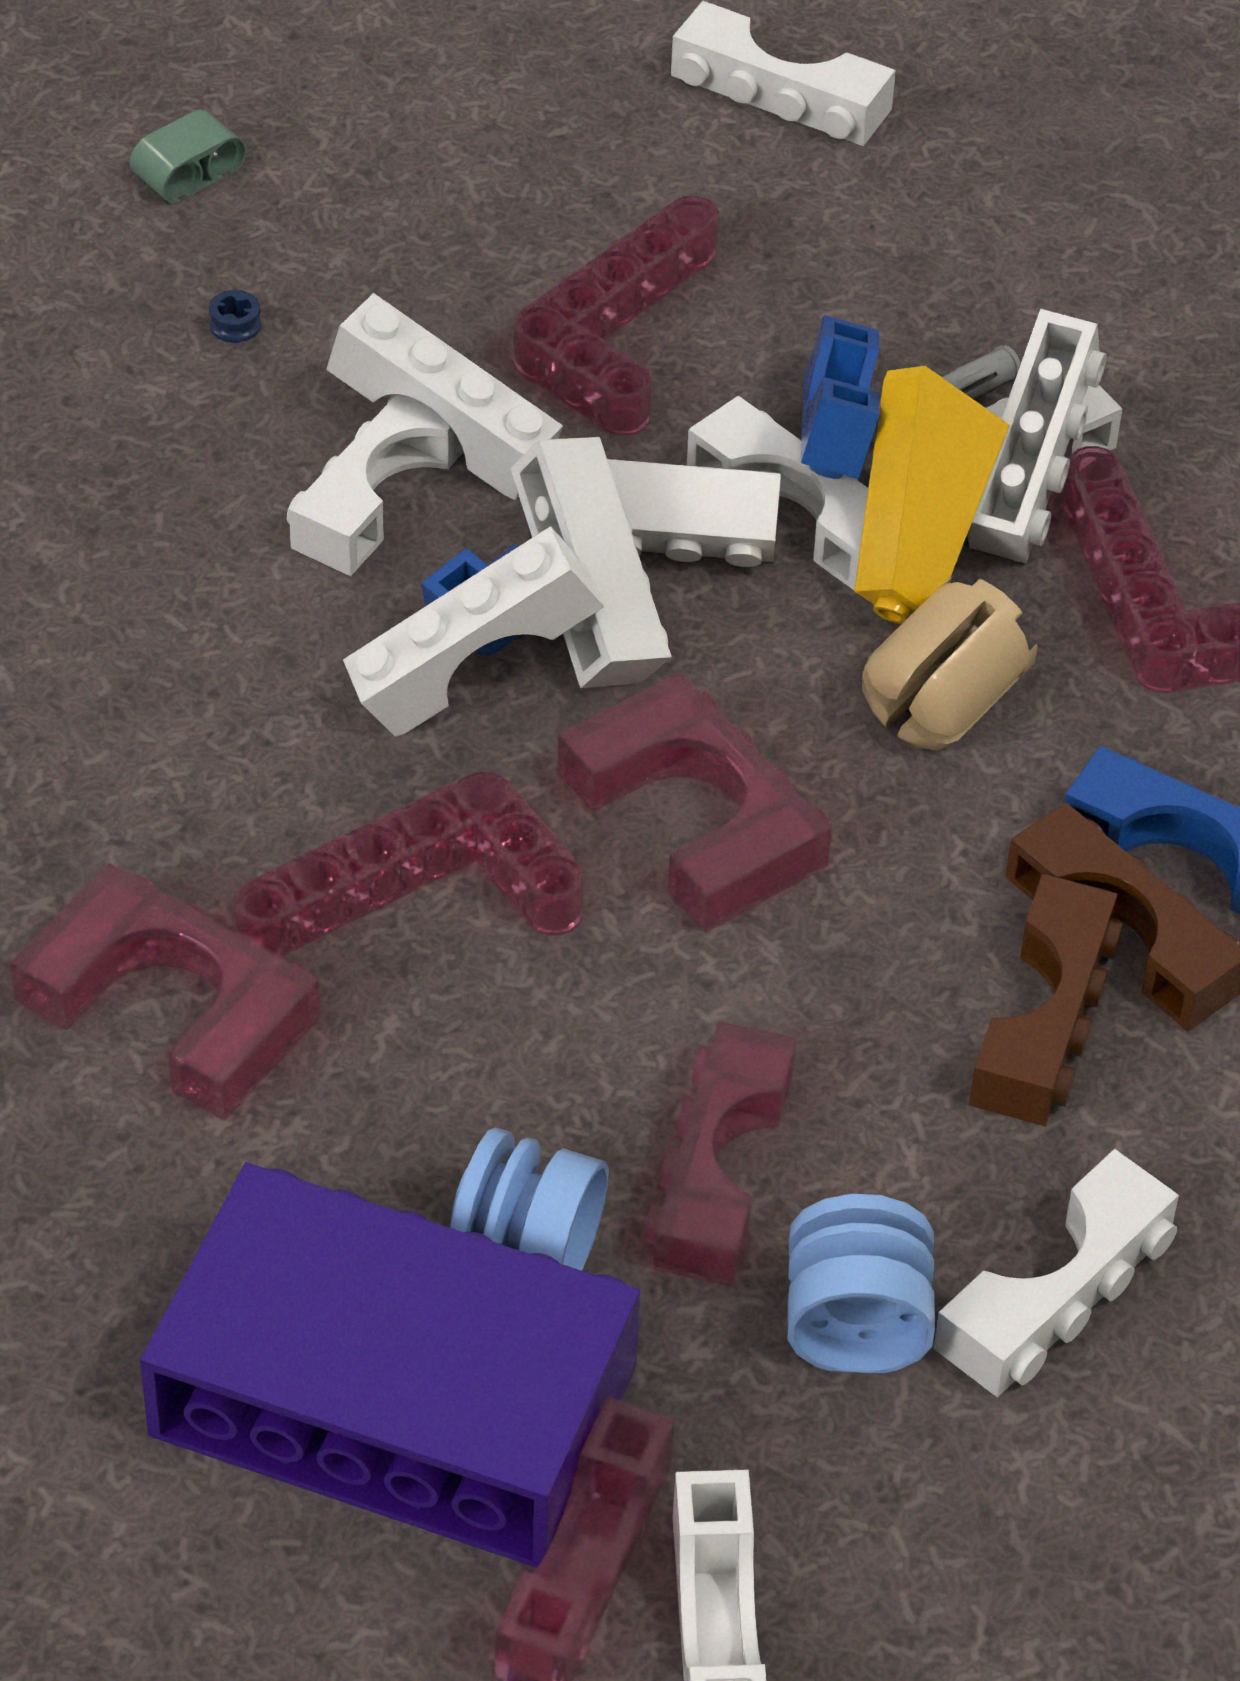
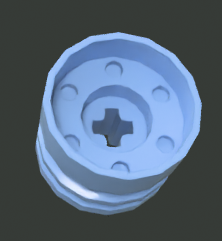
[450,1127,609,1271]
[787,1194,935,1374]

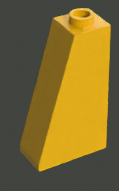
[854,366,1010,624]

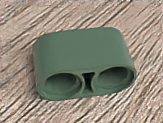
[129,109,247,204]

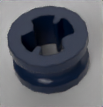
[209,290,261,343]

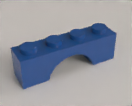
[801,315,880,479]
[1064,746,1240,914]

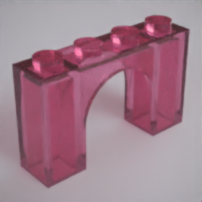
[557,672,832,933]
[10,863,321,1121]

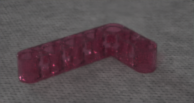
[513,195,719,436]
[1062,446,1240,693]
[235,771,583,960]

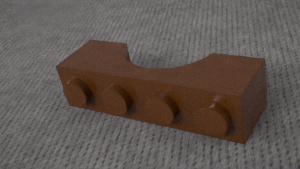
[1005,802,1240,1032]
[969,874,1124,1127]

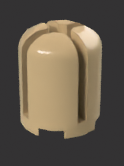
[862,577,1038,751]

